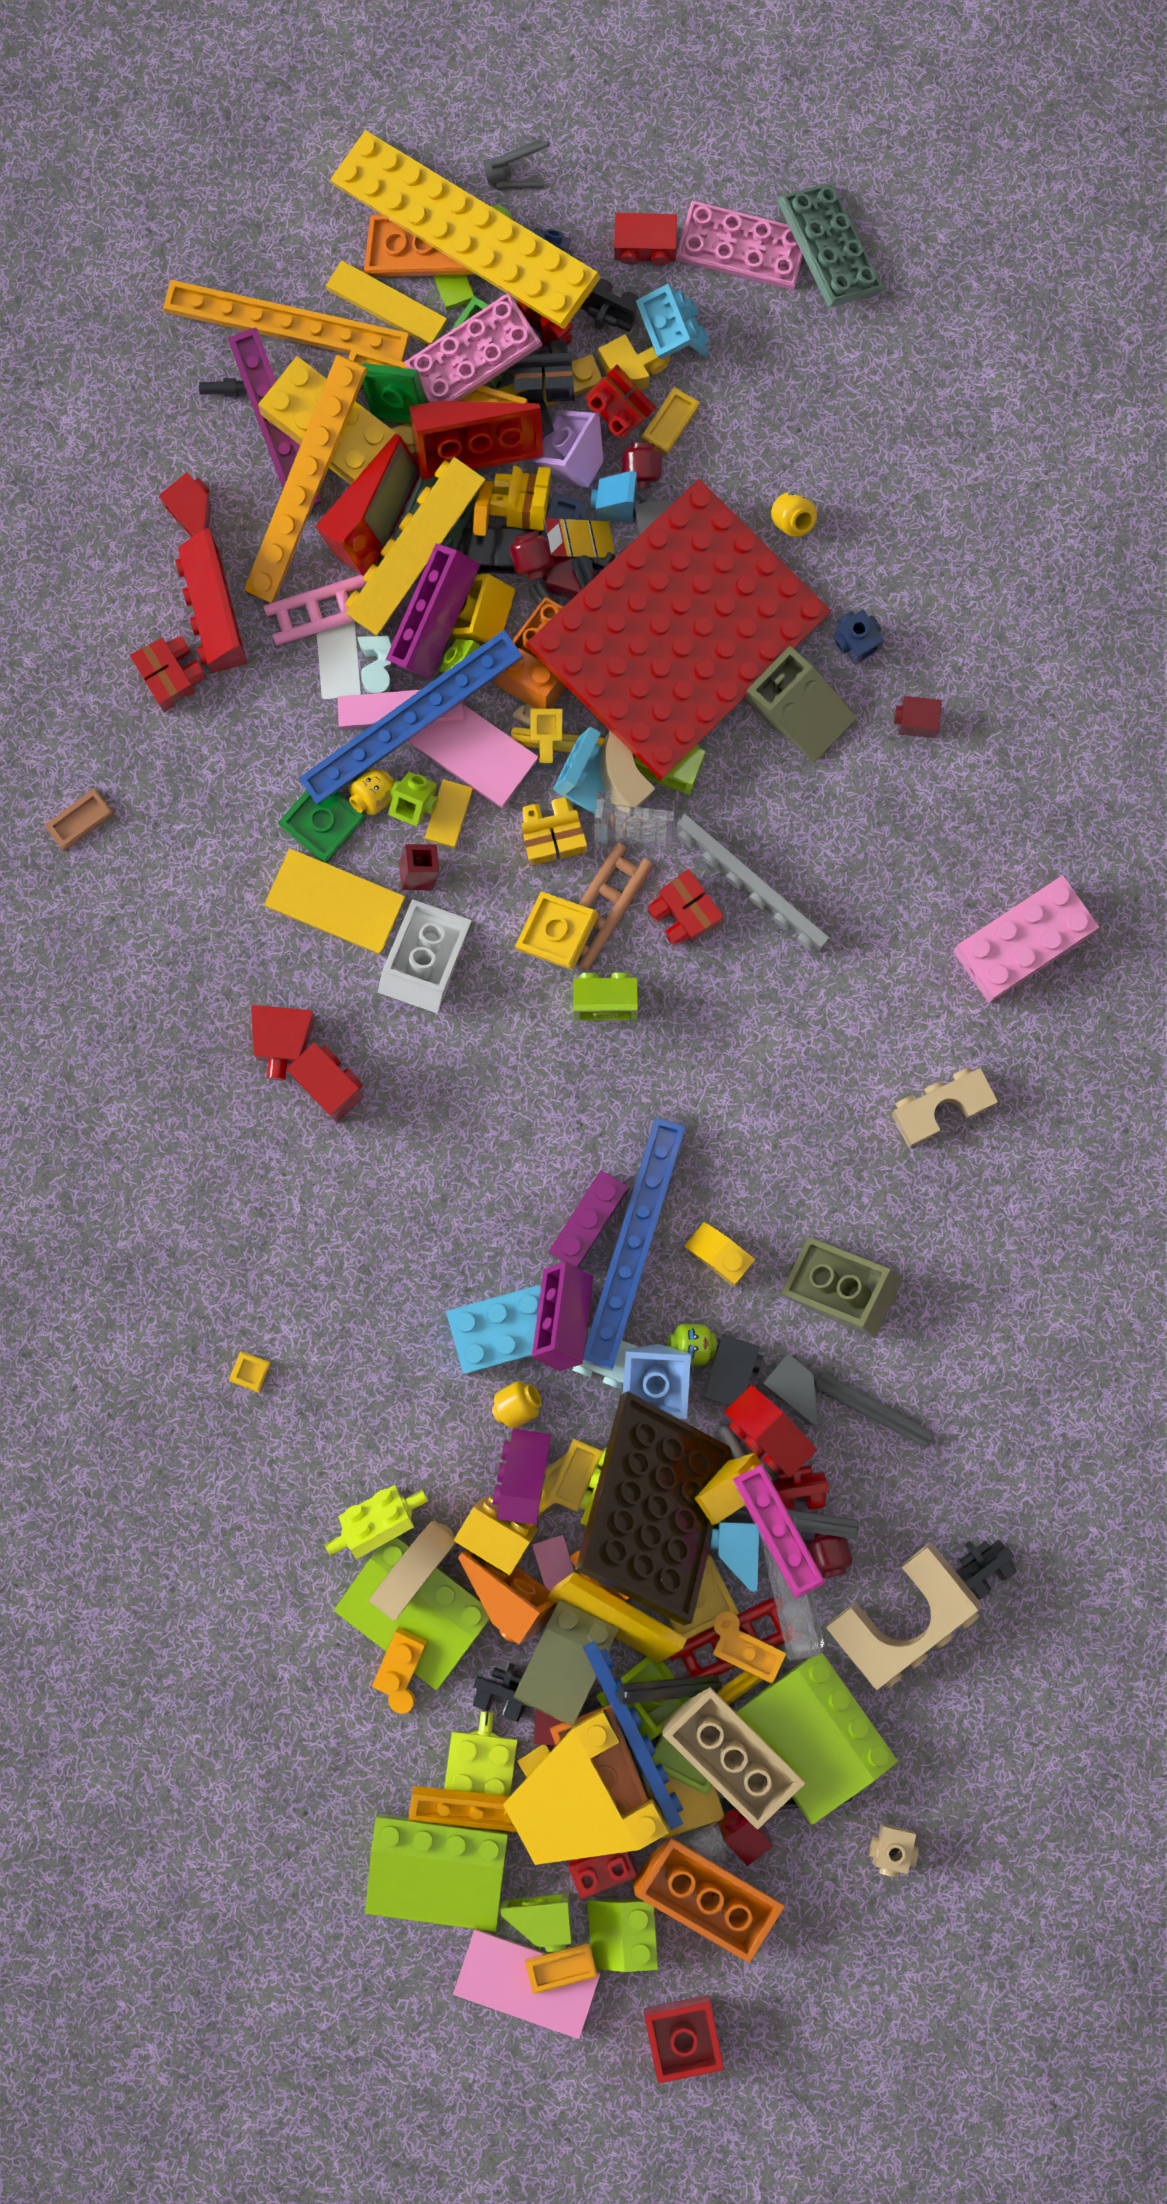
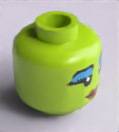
[667,1323,717,1366]

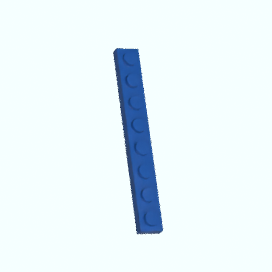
[299,630,524,805]
[583,1117,686,1371]

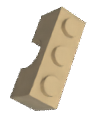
[892,1067,998,1148]

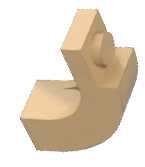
[599,731,655,818]
[368,1520,457,1621]

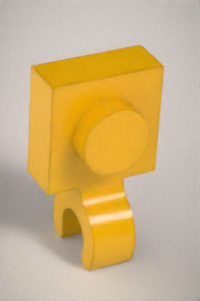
[530,709,562,763]

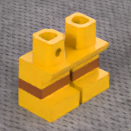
[490,465,551,531]
[521,797,588,866]

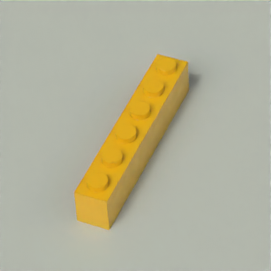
[345,457,485,636]

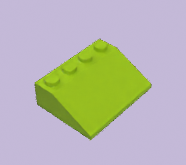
[333,1536,490,1691]
[736,1651,899,1825]
[365,1813,509,1932]

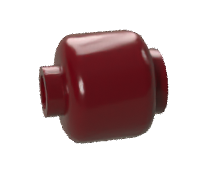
[621,442,663,488]
[509,531,554,580]
[806,1533,853,1579]

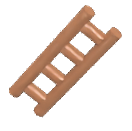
[578,842,654,971]

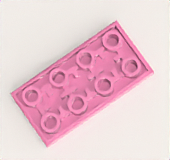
[676,200,803,290]
[404,293,542,403]
[407,705,539,809]
[453,1928,601,2039]

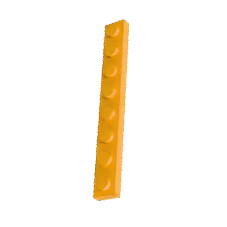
[163,280,410,362]
[244,355,368,603]

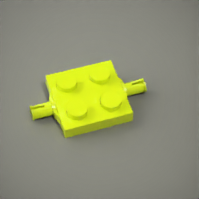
[324,1485,429,1559]
[444,1711,517,1796]

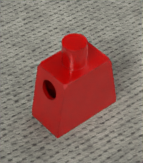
[251,1005,315,1081]

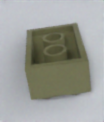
[780,1237,902,1339]
[513,1599,619,1727]

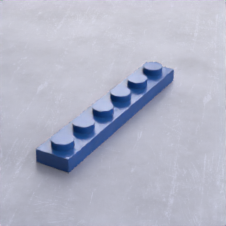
[583,1641,683,1830]

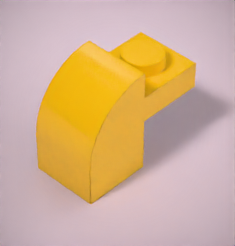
[598,334,670,391]

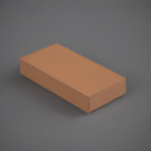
[44,788,114,851]

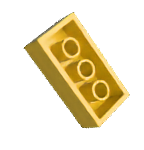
[258,356,395,485]

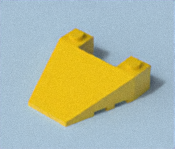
[503,1709,669,1865]

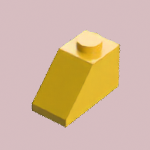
[684,1222,755,1287]
[695,1453,772,1525]

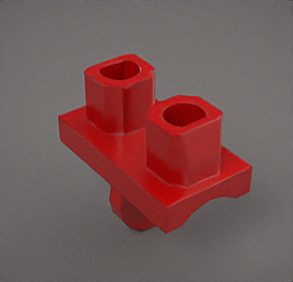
[772,1465,829,1510]

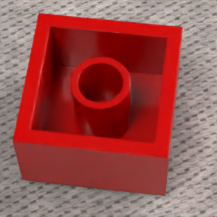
[286,1042,364,1123]
[724,1385,817,1478]
[644,1994,724,2084]

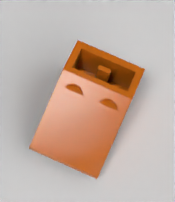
[494,597,566,709]

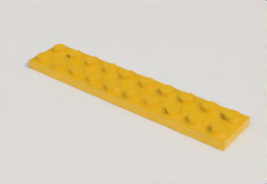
[330,130,601,329]

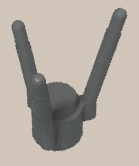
[483,140,550,190]

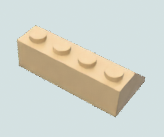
[662,1687,806,1830]

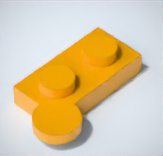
[712,1611,786,1684]
[372,1627,428,1714]

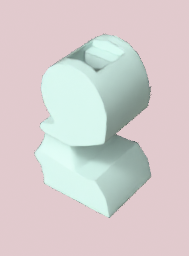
[358,636,392,694]

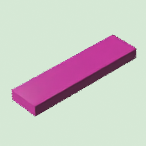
[733,1464,825,1600]

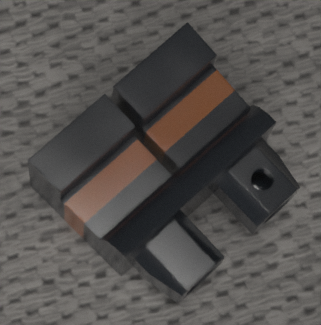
[514,340,575,403]

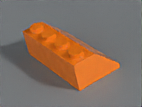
[632,1837,785,1963]

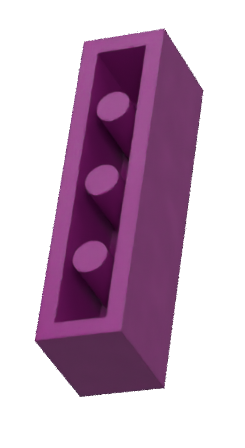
[385,543,481,680]

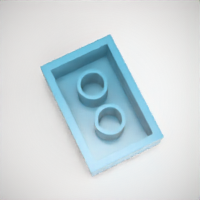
[446,1285,541,1375]

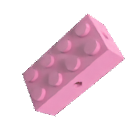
[953,875,1099,1004]

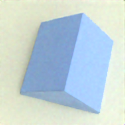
[623,1344,691,1419]

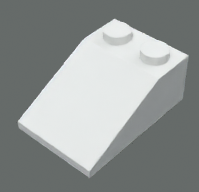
[377,899,472,1014]

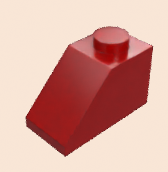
[159,472,211,538]

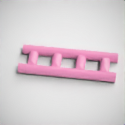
[263,575,367,646]

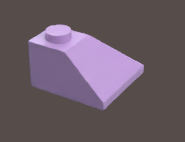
[528,409,604,488]

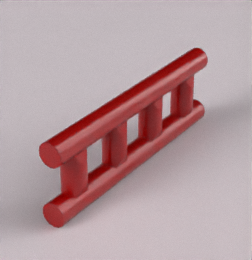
[670,1592,804,1678]

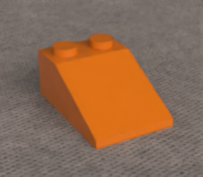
[458,1550,557,1644]

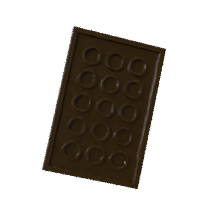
[575,1391,732,1626]

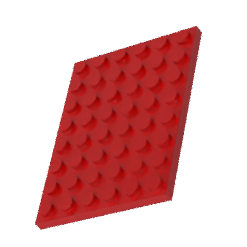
[525,479,832,781]

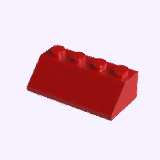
[175,528,248,673]

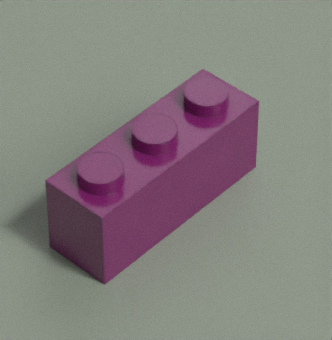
[548,1170,628,1268]
[532,1261,594,1372]
[492,1428,551,1525]

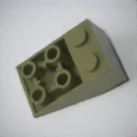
[745,646,857,763]

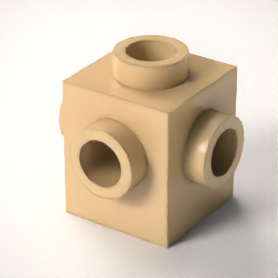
[869,1823,919,1878]

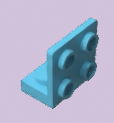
[636,283,710,359]
[553,727,615,820]

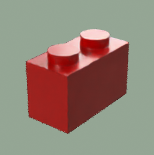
[614,212,677,265]

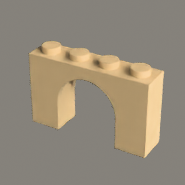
[826,1541,982,1690]

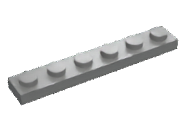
[676,814,830,952]

